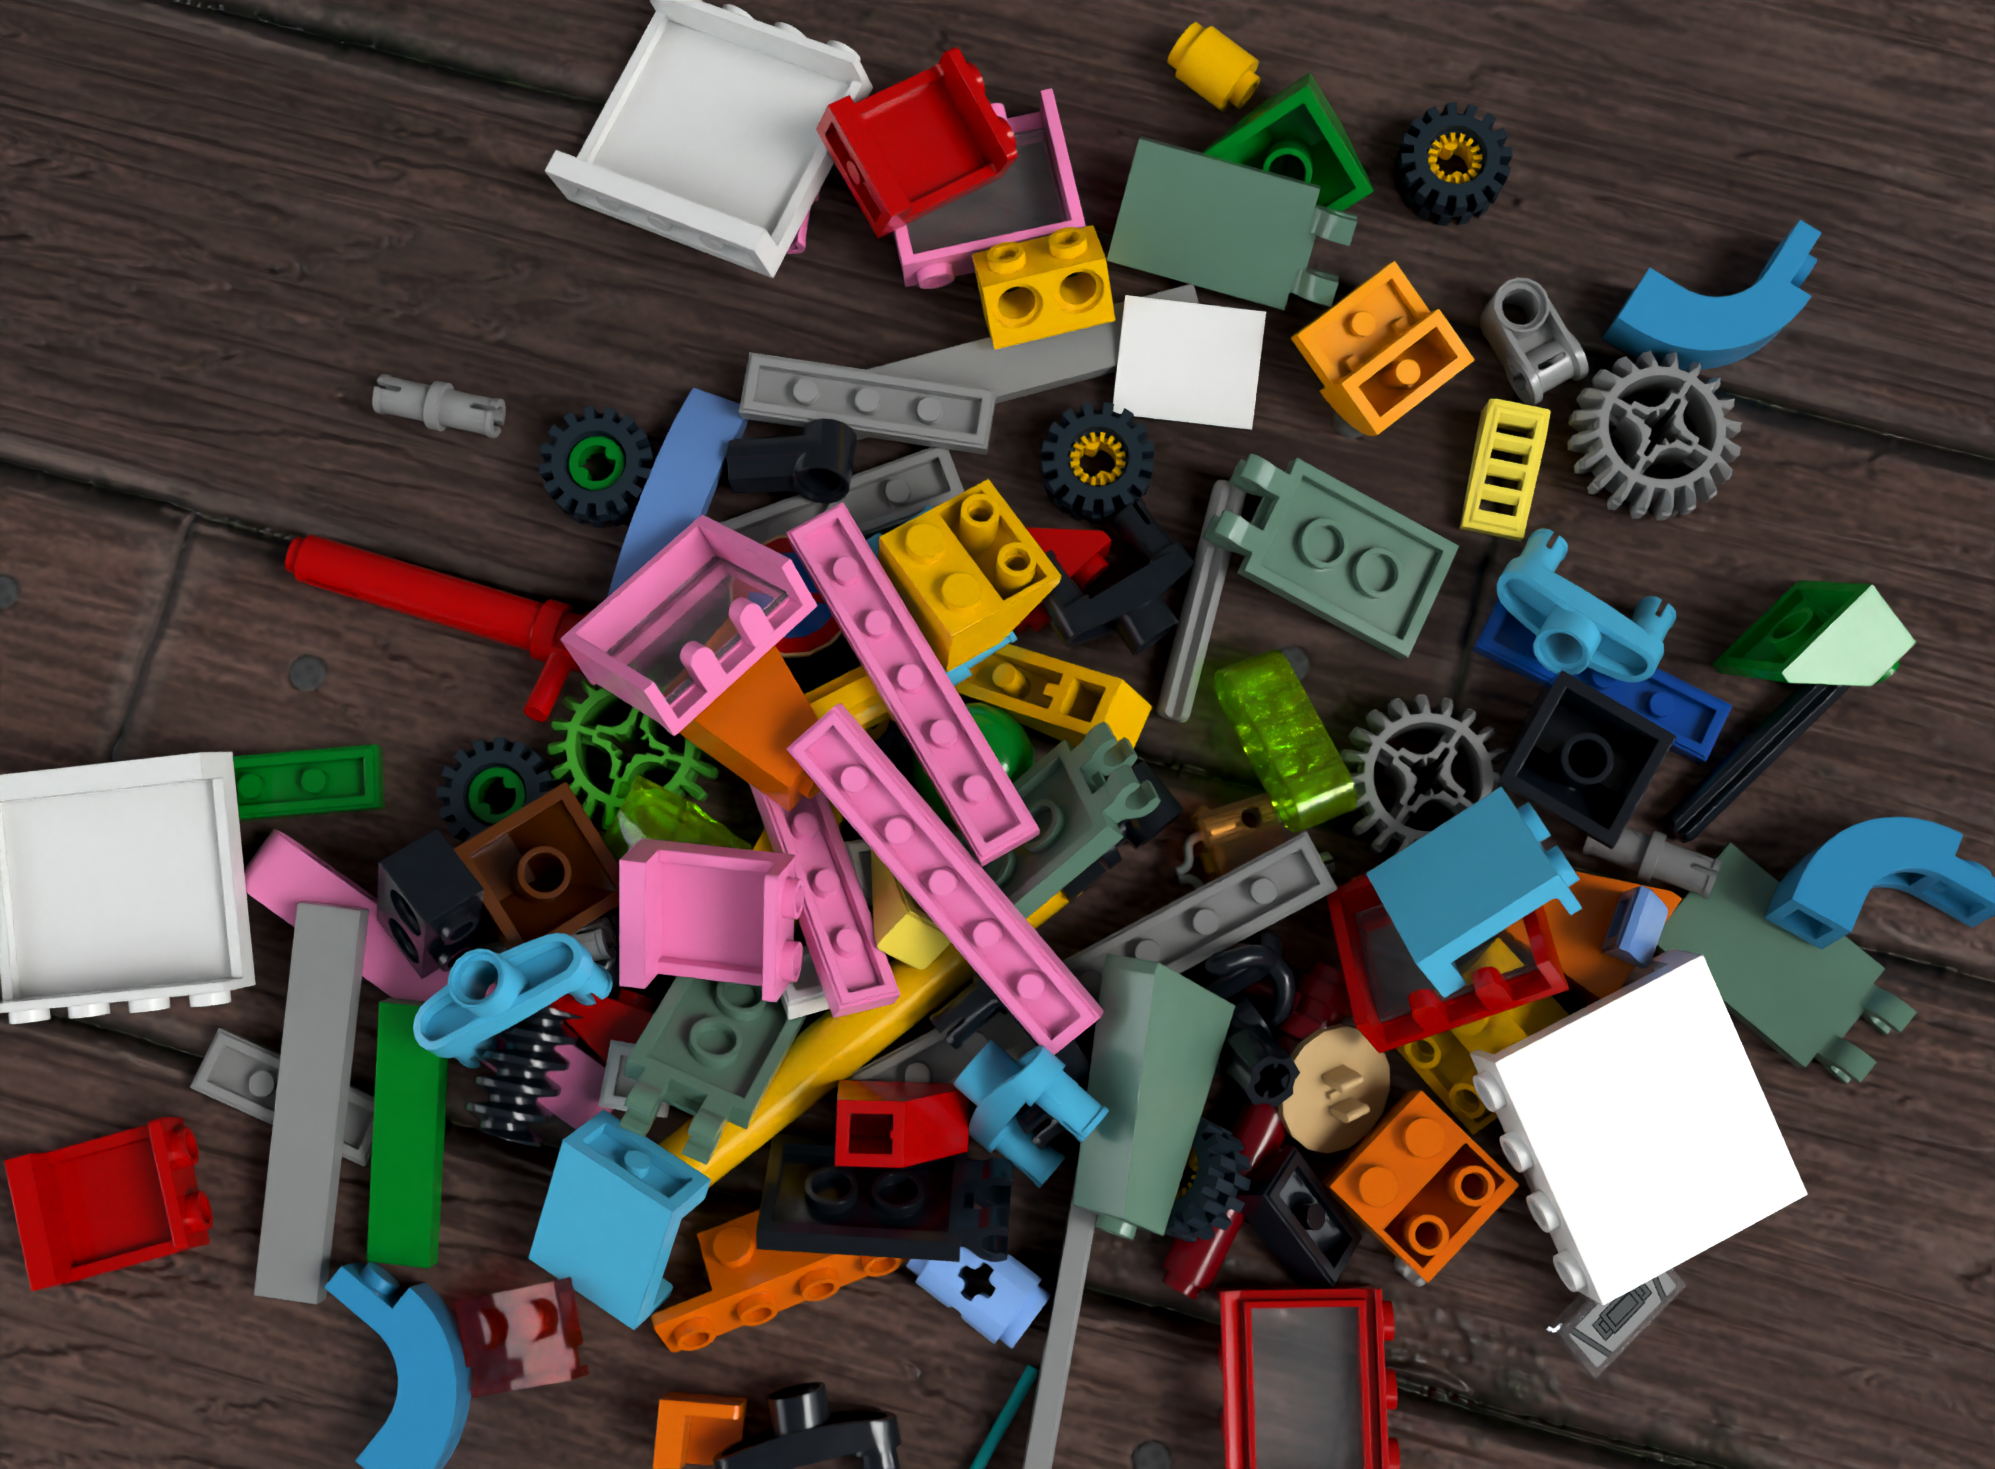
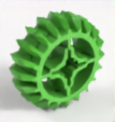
[547,663,719,836]

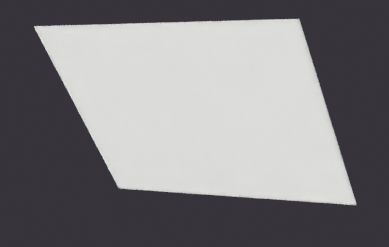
[1113,295,1266,430]

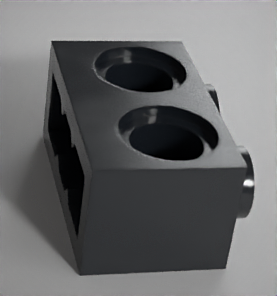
[377,829,484,979]

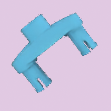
[1496,528,1676,682]
[413,933,613,1068]
[952,1039,1109,1188]

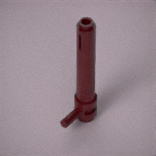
[1162,961,1353,1300]

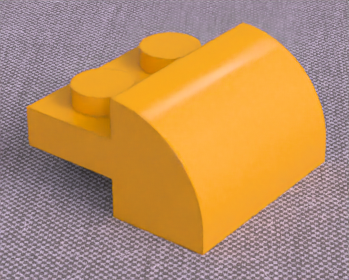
[1291,261,1475,436]

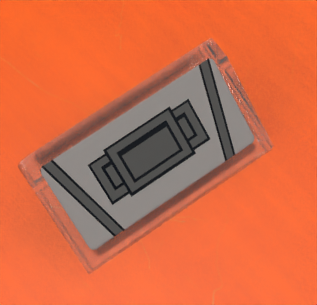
[1546,1268,1687,1379]

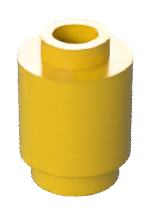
[1167,22,1261,112]

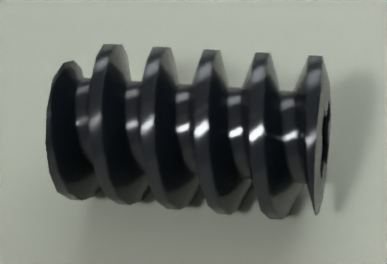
[464,1006,585,1147]

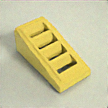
[1459,399,1551,541]
[871,849,951,970]

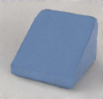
[1601,886,1668,968]

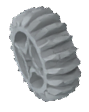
[1567,350,1742,521]
[1335,694,1507,856]

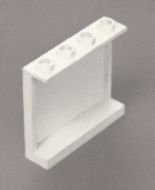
[545,0,873,278]
[0,752,256,1024]
[1469,948,1808,1305]

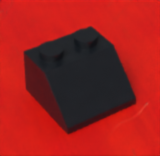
[1496,670,1677,849]

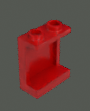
[816,47,1018,238]
[4,1117,213,1292]

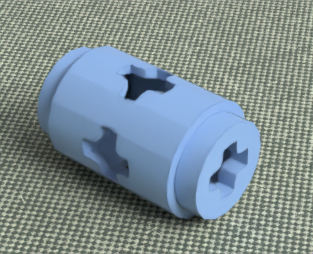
[906,1247,1051,1349]

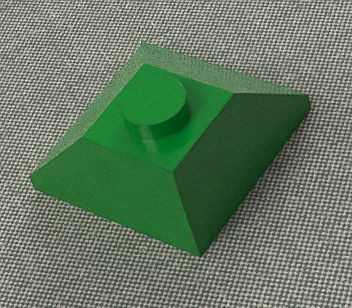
[1202,72,1374,211]
[1712,580,1916,687]

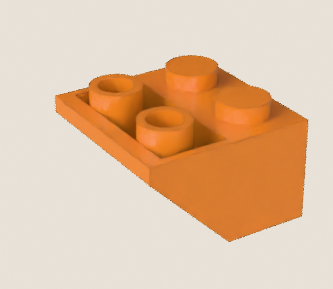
[1322,1090,1519,1283]

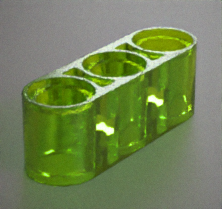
[1214,649,1357,833]

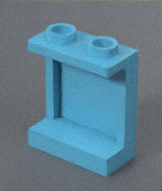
[1366,786,1582,998]
[528,1109,711,1330]

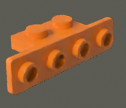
[651,1209,910,1353]

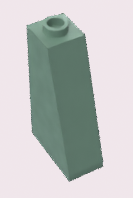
[1073,953,1235,1240]

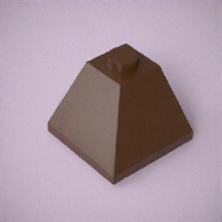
[453,782,619,950]

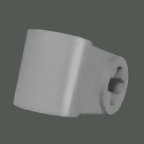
[1480,278,1589,406]

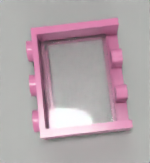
[893,88,1086,289]
[560,515,817,737]

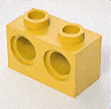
[972,225,1116,350]

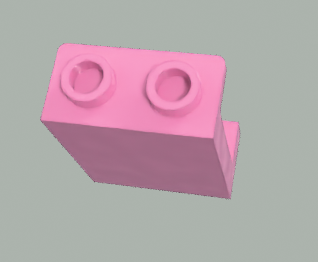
[619,838,804,1002]

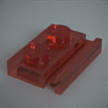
[454,1277,589,1398]

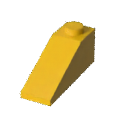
[955,644,1152,749]

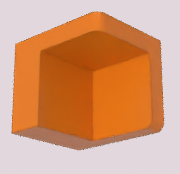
[653,1391,747,1469]

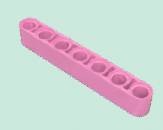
[244,829,613,1130]

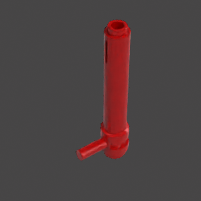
[285,534,591,722]

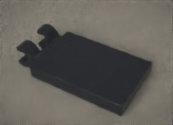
[756,1134,1013,1262]

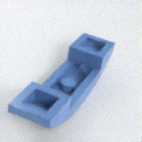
[607,387,749,638]

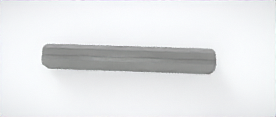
[1156,480,1247,722]

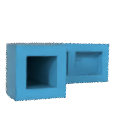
[1602,220,1822,370]
[1764,817,1995,950]
[324,1262,472,1469]

